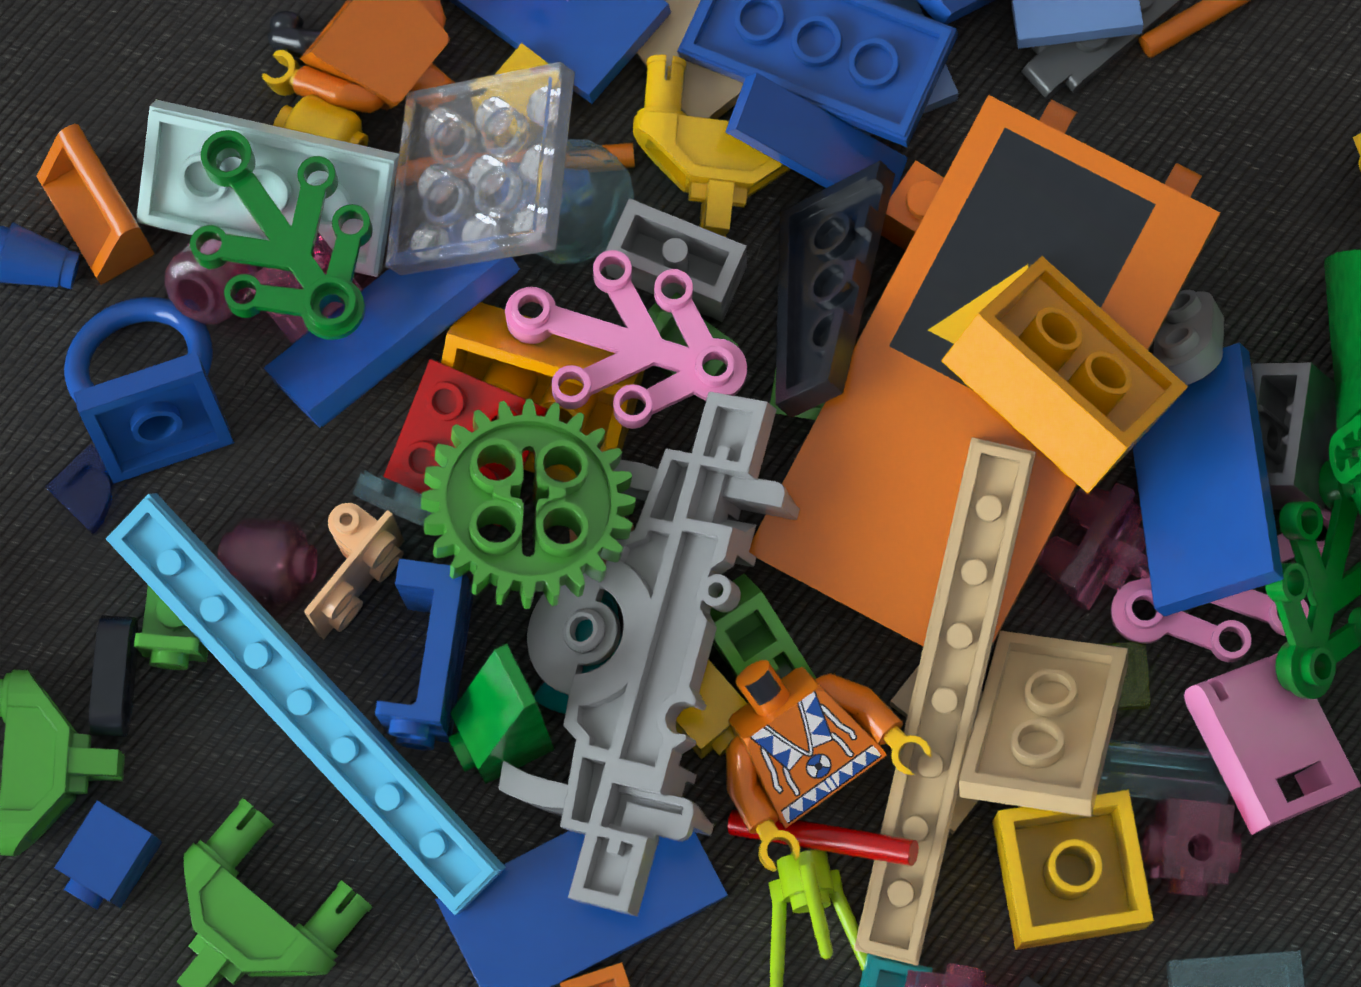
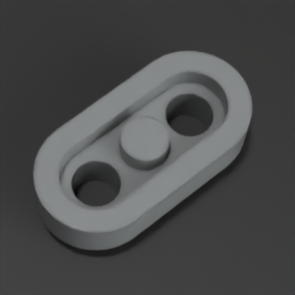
[1153,290,1224,385]

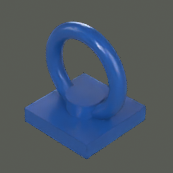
[64,297,234,484]

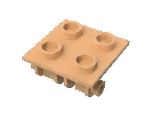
[304,503,404,639]

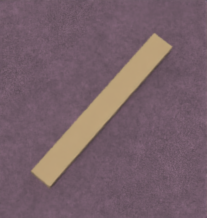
[854,438,1036,966]

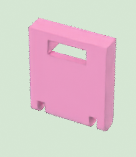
[1184,653,1361,835]

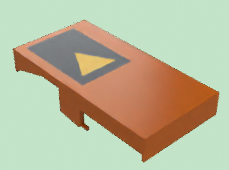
[749,95,1220,648]

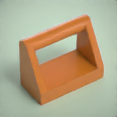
[36,124,155,285]

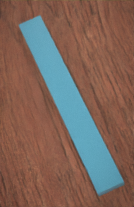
[106,493,506,915]

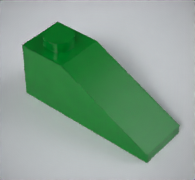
[448,644,555,784]

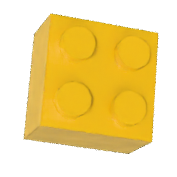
[992,790,1154,950]

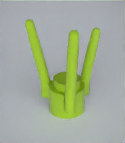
[768,850,868,987]

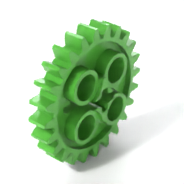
[421,399,636,609]

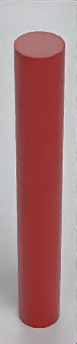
[728,809,919,866]

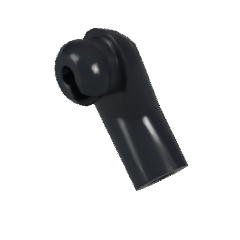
[267,11,323,58]

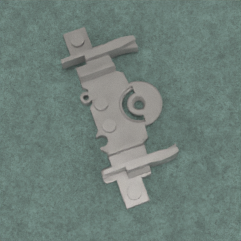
[498,392,800,917]

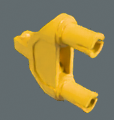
[633,54,791,237]

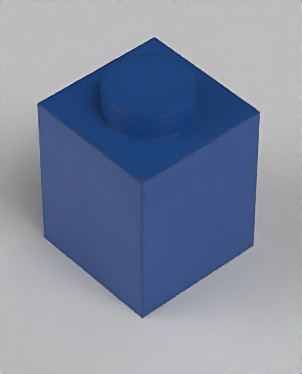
[54,801,162,910]

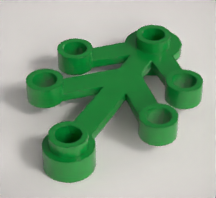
[190,130,373,340]
[1265,459,1361,699]

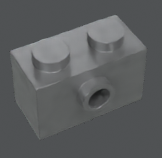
[1251,363,1336,510]

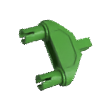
[0,670,125,856]
[177,798,373,987]

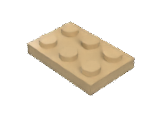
[959,631,1128,817]

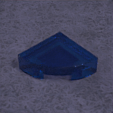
[46,443,112,535]

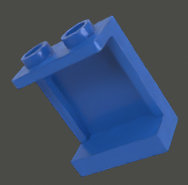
[375,559,474,750]

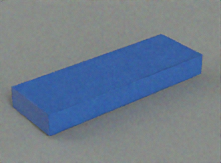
[725,73,908,197]

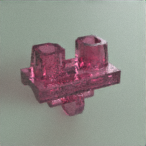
[1038,482,1150,611]

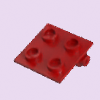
[383,359,548,527]

